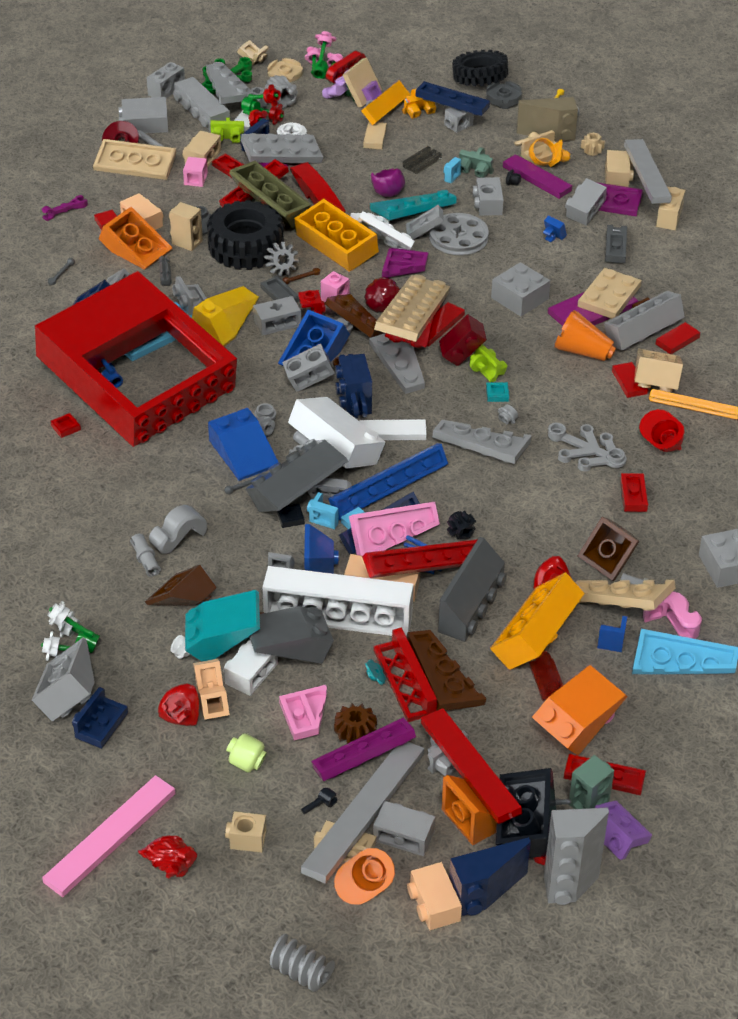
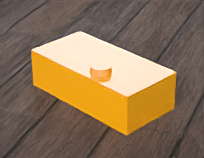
[294,199,379,272]
[490,572,585,670]

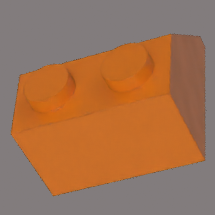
[442,775,497,845]

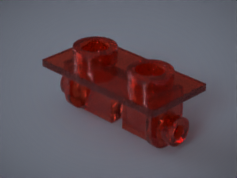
[529,650,563,701]

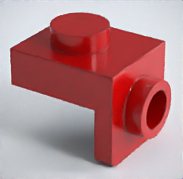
[298,290,326,315]

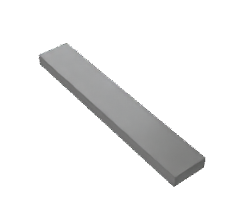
[624,139,672,204]

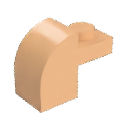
[193,659,230,720]

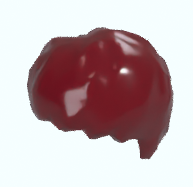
[364,277,400,312]

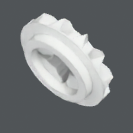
[277,122,307,135]

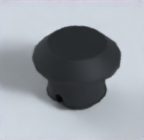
[506,169,521,186]

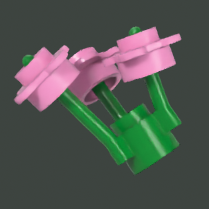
[305,31,343,79]

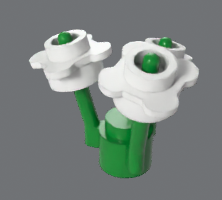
[41,601,100,661]

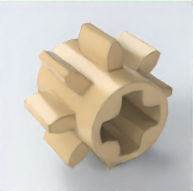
[581,133,605,156]

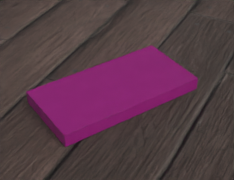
[548,292,638,326]

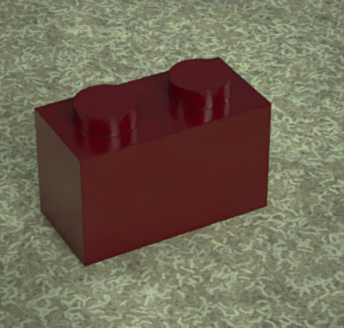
[439,314,487,366]

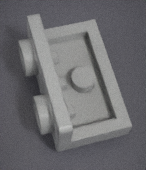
[172,276,207,315]

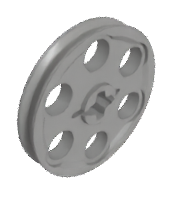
[429,213,489,255]

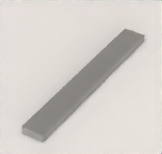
[301,742,424,883]

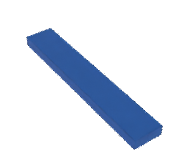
[328,443,448,520]

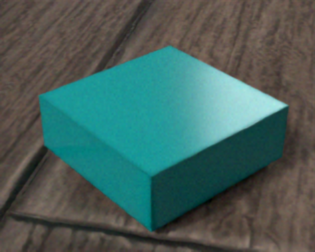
[486,382,509,402]

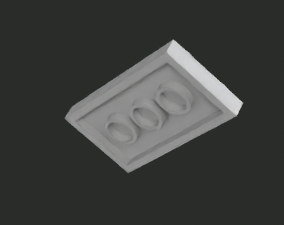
[241,133,323,163]

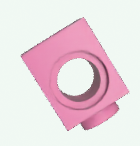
[183,157,208,187]
[321,271,350,302]

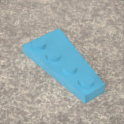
[632,629,738,674]

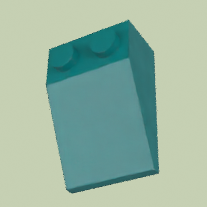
[185,590,260,661]

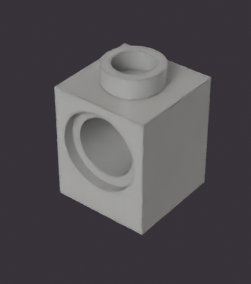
[444,107,474,133]

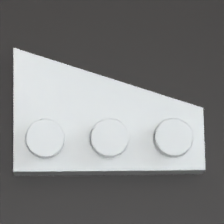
[358,211,415,250]

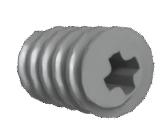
[270,934,335,992]

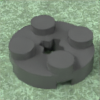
[486,81,522,109]

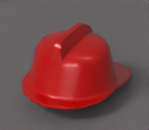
[639,409,685,452]

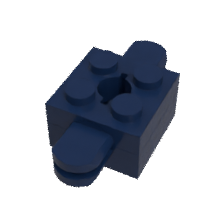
[335,354,372,419]

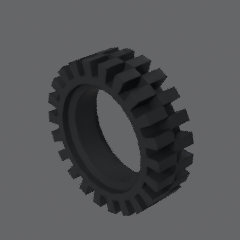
[452,49,509,86]

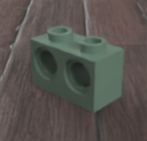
[569,755,614,809]

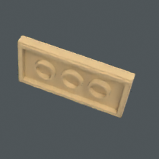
[93,139,177,180]

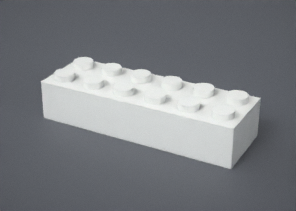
[262,566,413,636]

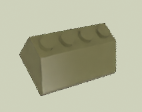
[229,161,311,228]

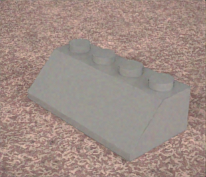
[544,808,609,905]

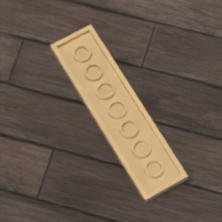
[374,275,450,342]

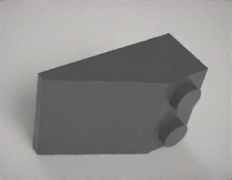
[249,606,334,664]

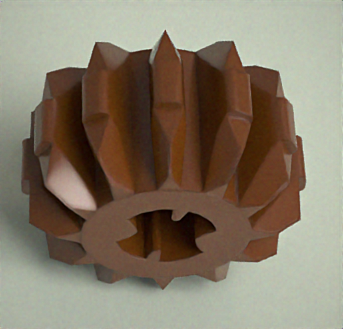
[334,703,377,744]

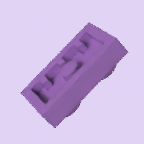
[595,800,652,860]

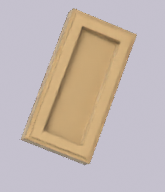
[364,122,387,149]

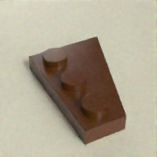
[325,294,383,337]

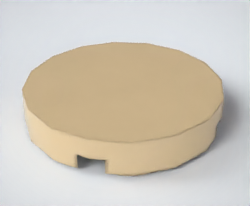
[267,58,303,82]

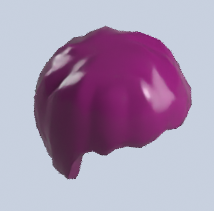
[371,168,405,197]

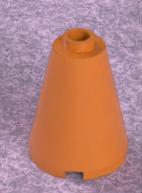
[555,310,616,361]

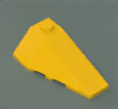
[192,286,259,347]

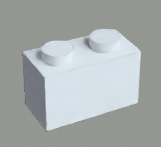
[223,639,278,696]

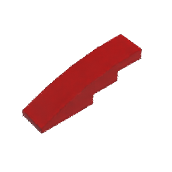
[290,162,346,213]

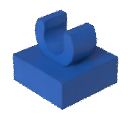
[543,215,567,242]

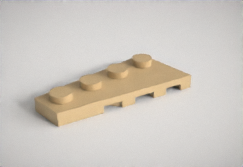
[575,580,676,611]

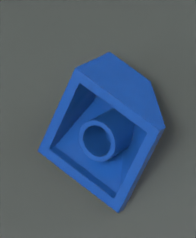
[304,524,339,574]

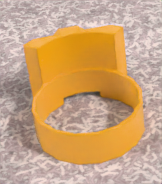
[529,138,570,167]

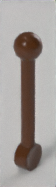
[283,268,320,285]

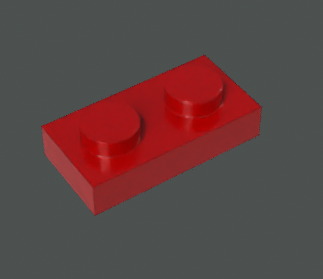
[620,473,648,512]

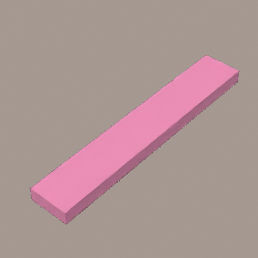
[42,775,175,897]

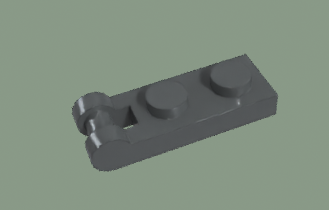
[605,225,627,263]

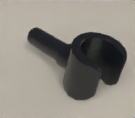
[301,788,338,814]

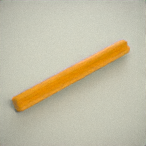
[649,389,738,420]

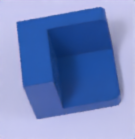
[597,616,627,652]

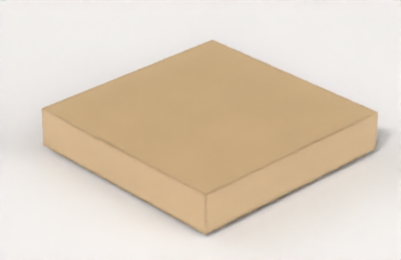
[343,58,382,107]

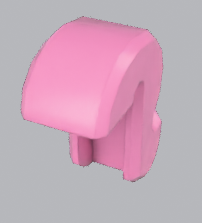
[643,592,702,639]

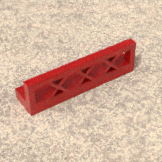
[373,627,437,722]

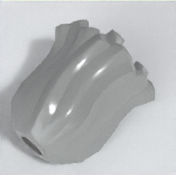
[265,75,298,109]

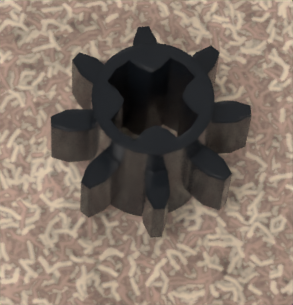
[447,511,476,540]

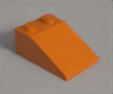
[98,207,173,270]
[532,665,628,755]

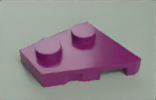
[382,248,429,278]

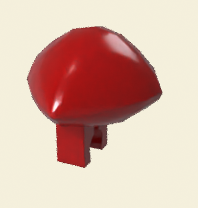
[533,556,570,589]
[158,683,199,726]

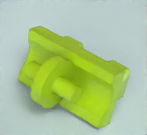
[210,117,244,143]
[470,344,508,382]

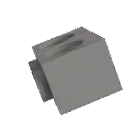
[147,62,185,98]
[282,344,335,392]

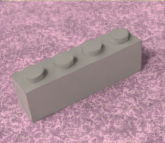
[173,77,230,132]
[604,291,685,350]

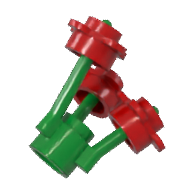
[241,84,284,127]

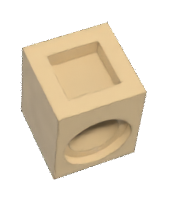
[225,812,267,852]

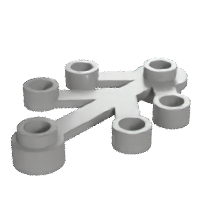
[548,422,627,472]

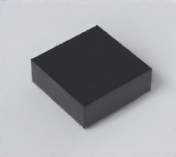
[277,504,305,528]

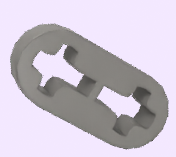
[308,478,352,500]

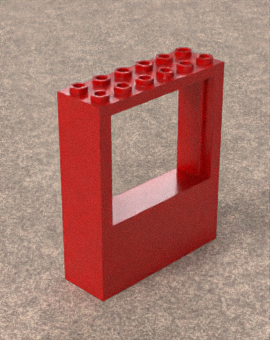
[35,271,237,447]

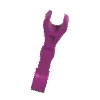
[42,195,88,221]

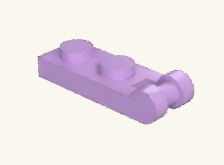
[322,69,349,99]

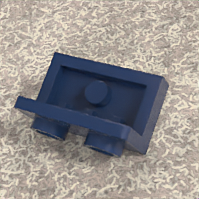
[72,687,128,749]

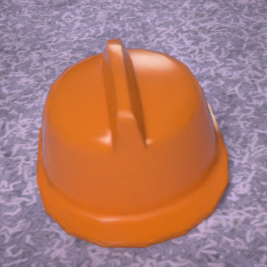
[334,848,395,905]

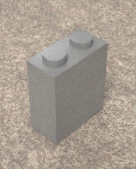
[118,97,168,133]

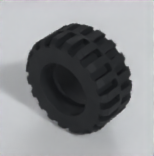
[207,200,284,270]

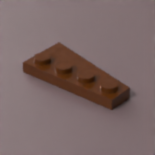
[406,630,486,711]

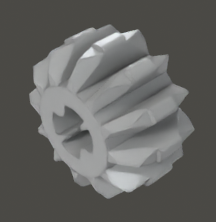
[264,241,299,276]

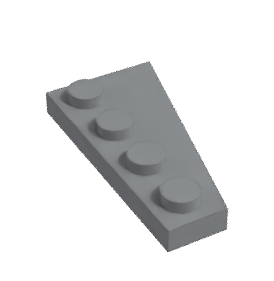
[206,62,254,105]
[369,333,425,394]
[432,420,532,464]

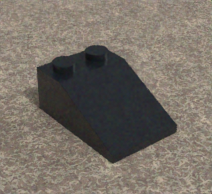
[495,768,556,858]

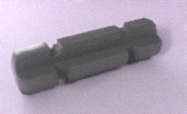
[159,255,172,286]

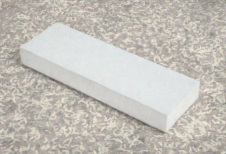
[359,420,426,440]

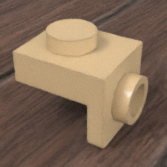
[237,40,269,65]

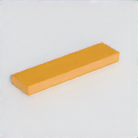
[361,80,410,125]

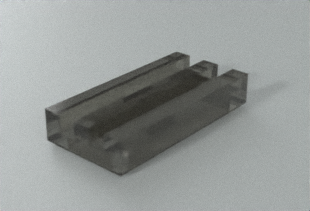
[402,146,442,174]

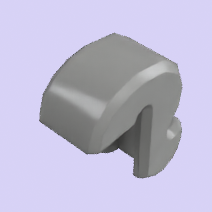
[149,505,207,554]

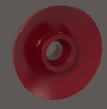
[102,121,139,143]

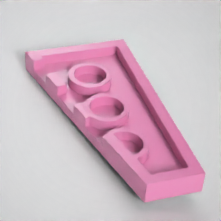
[349,502,440,556]

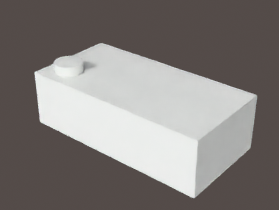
[288,397,385,469]

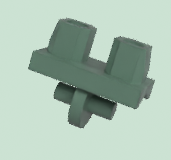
[459,147,494,178]

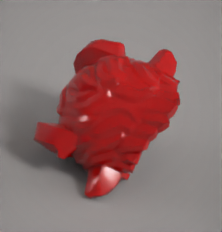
[138,835,197,879]

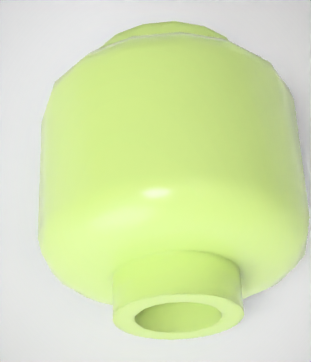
[226,734,267,772]

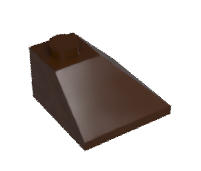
[577,517,640,581]
[145,565,217,606]

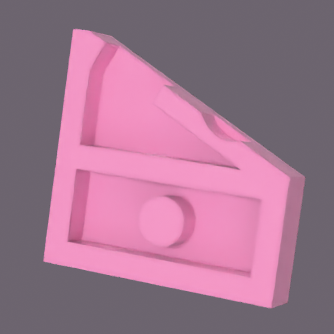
[279,685,327,741]

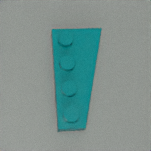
[370,190,457,220]

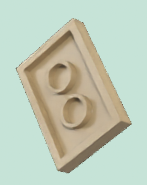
[578,268,642,319]

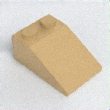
[634,348,683,392]

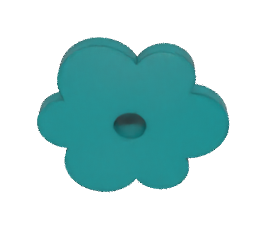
[365,659,386,685]

